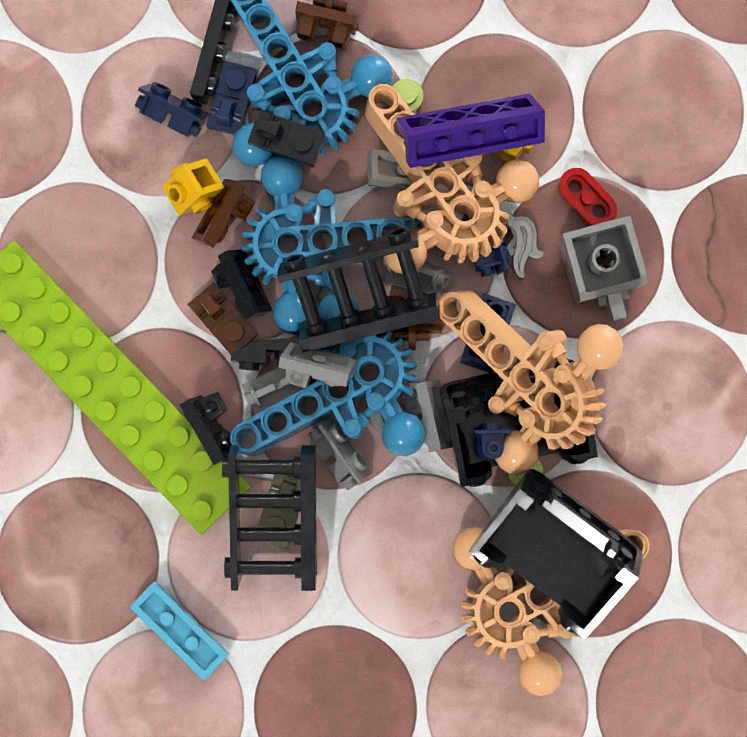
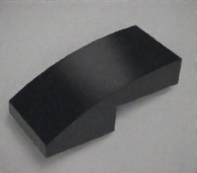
[231,338,299,371]

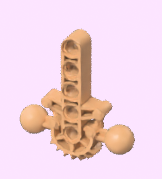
[365,84,539,274]
[438,290,624,475]
[453,526,649,696]

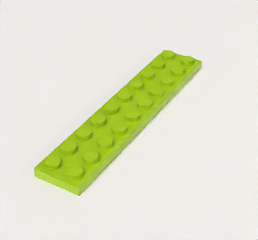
[0,240,252,535]

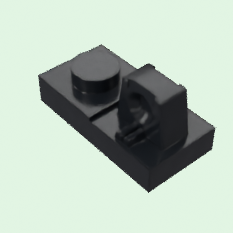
[248,110,326,168]
[211,249,273,319]
[180,392,231,465]

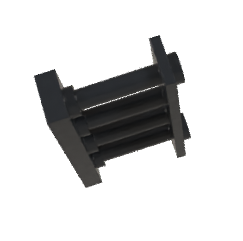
[277,227,440,353]
[222,445,317,591]

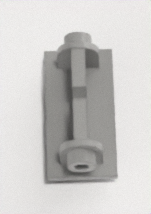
[382,260,458,299]
[241,367,316,415]
[308,418,372,491]

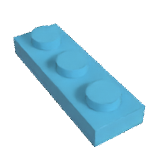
[129,581,230,680]

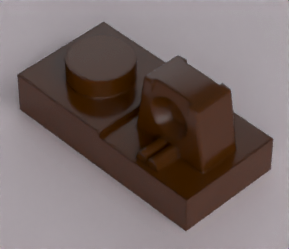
[191,179,255,248]
[187,282,259,355]

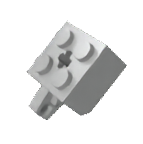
[558,216,648,322]

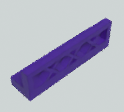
[396,93,545,168]

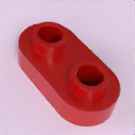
[558,168,617,226]

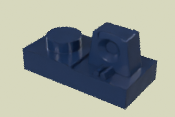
[206,60,258,135]

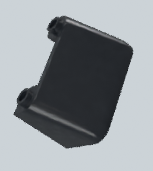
[439,358,598,487]
[469,469,643,639]

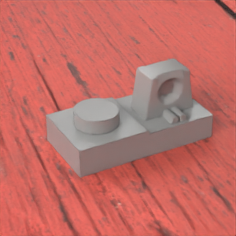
[367,148,437,191]
[278,342,357,388]
[403,380,452,452]

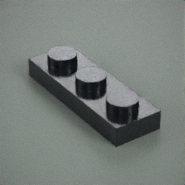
[190,0,236,105]

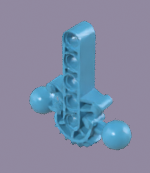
[231,0,394,166]
[242,155,434,335]
[230,293,426,456]

